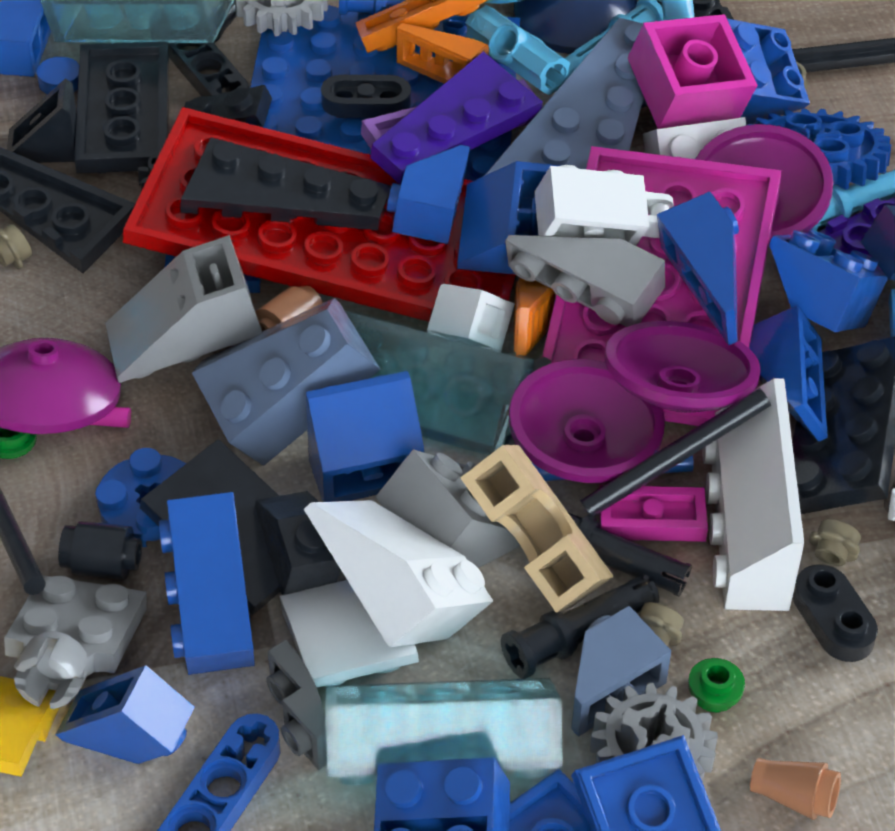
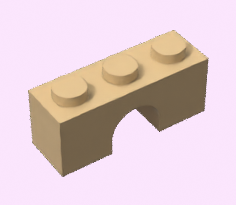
[460,445,613,612]

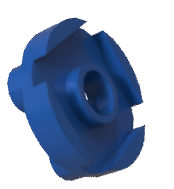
[95,448,186,547]

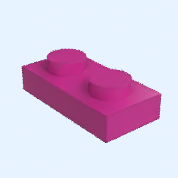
[599,485,708,542]

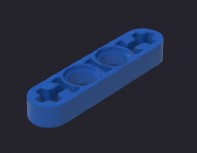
[157,713,281,831]

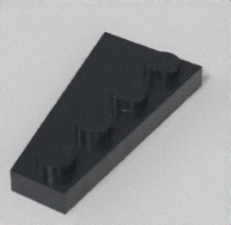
[180,137,391,230]
[0,147,135,274]

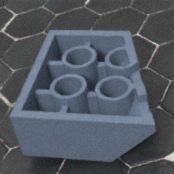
[192,298,380,466]

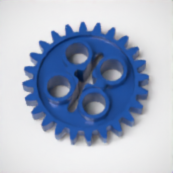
[748,108,891,190]

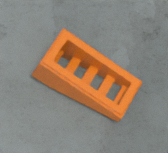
[397,23,489,84]
[513,278,555,356]

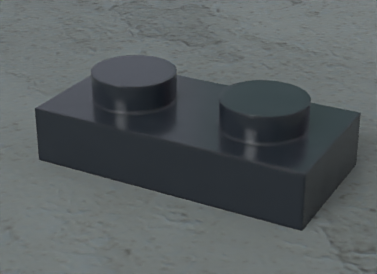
[184,85,272,127]

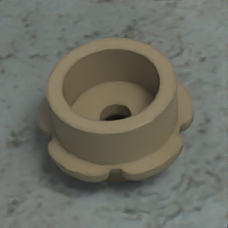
[0,224,32,269]
[809,519,861,566]
[639,602,684,646]

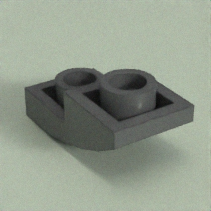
[266,640,328,770]

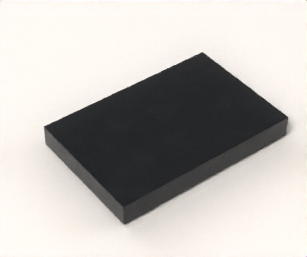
[140,439,281,615]

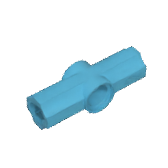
[465,5,570,95]

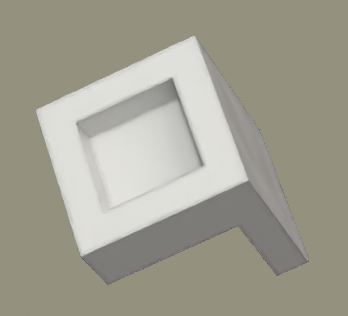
[427,284,515,351]

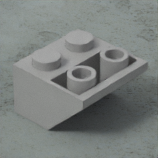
[375,449,520,568]

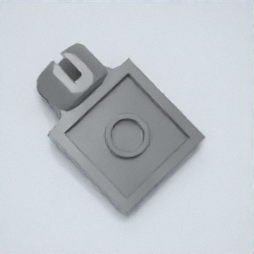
[4,575,147,709]

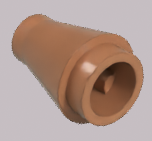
[750,758,841,820]

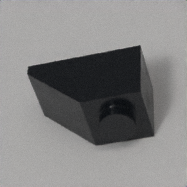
[255,491,341,595]

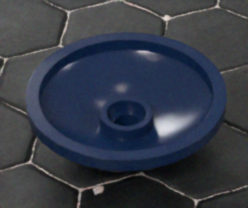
[513,0,637,54]

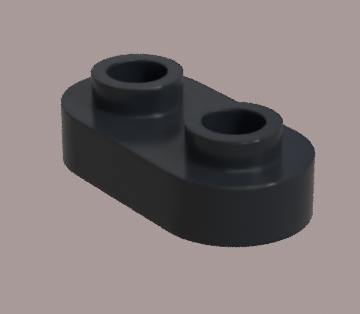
[321,74,411,119]
[793,564,878,662]

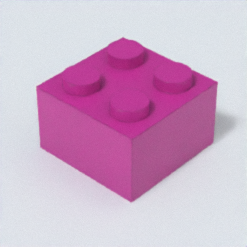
[627,14,758,129]

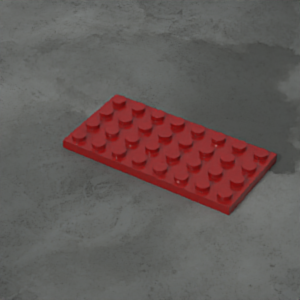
[123,107,517,322]

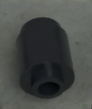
[58,521,142,580]

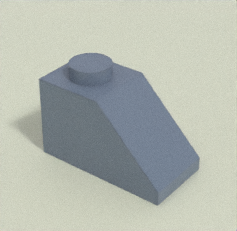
[571,606,671,737]

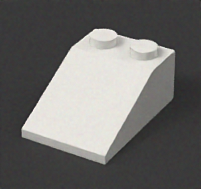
[304,500,493,648]

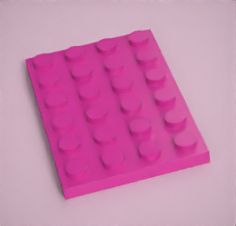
[542,146,781,426]

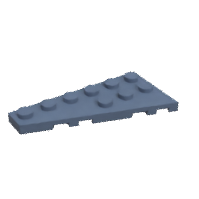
[484,18,644,176]

